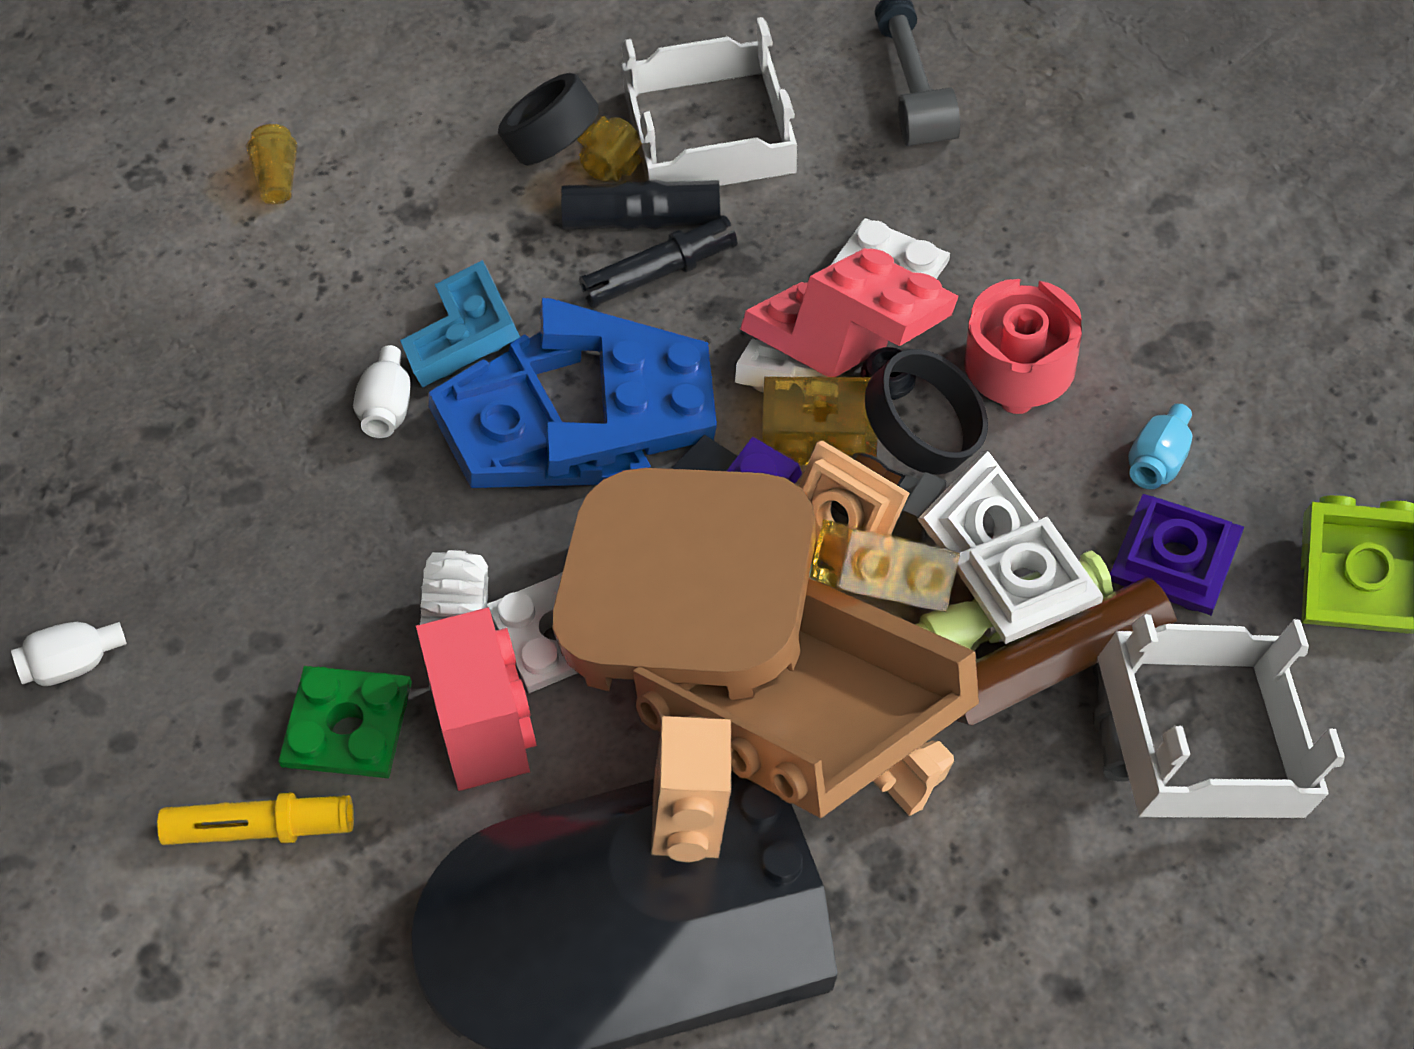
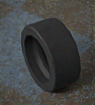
[498,72,599,166]

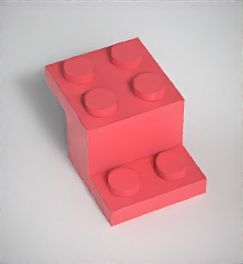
[740,248,958,379]

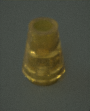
[246,124,298,205]

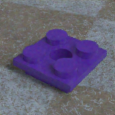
[1110,494,1244,616]

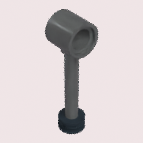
[874,0,960,146]

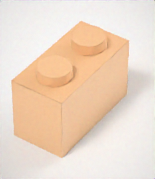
[652,716,731,862]

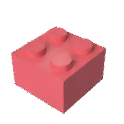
[416,607,537,791]

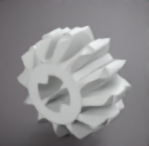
[420,550,489,625]

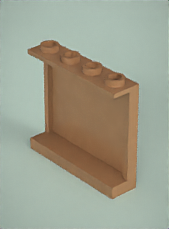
[633,578,979,818]

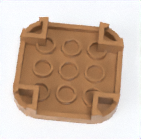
[553,468,819,700]

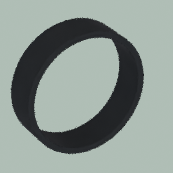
[865,349,988,475]

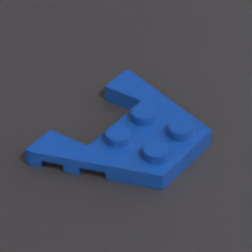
[540,298,717,476]
[428,331,651,488]

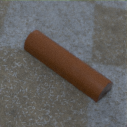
[956,577,1177,726]

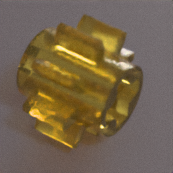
[577,116,643,182]

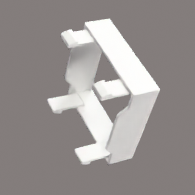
[622,17,797,186]
[1097,615,1345,818]

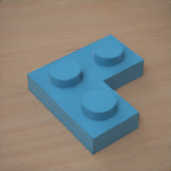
[400,260,521,388]

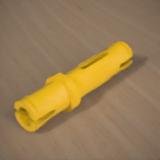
[157,793,354,845]

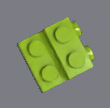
[1301,495,1414,634]

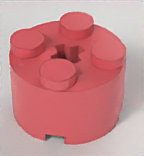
[964,279,1082,414]

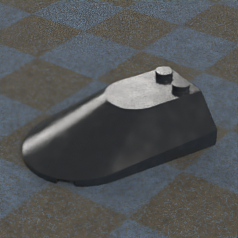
[412,770,838,1049]

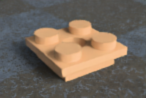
[799,440,910,585]

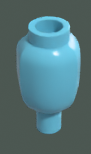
[1128,403,1192,489]

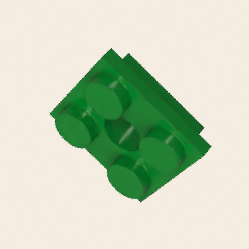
[278,666,412,778]

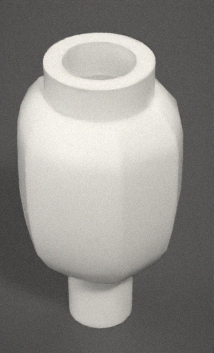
[353,346,410,438]
[11,622,127,686]

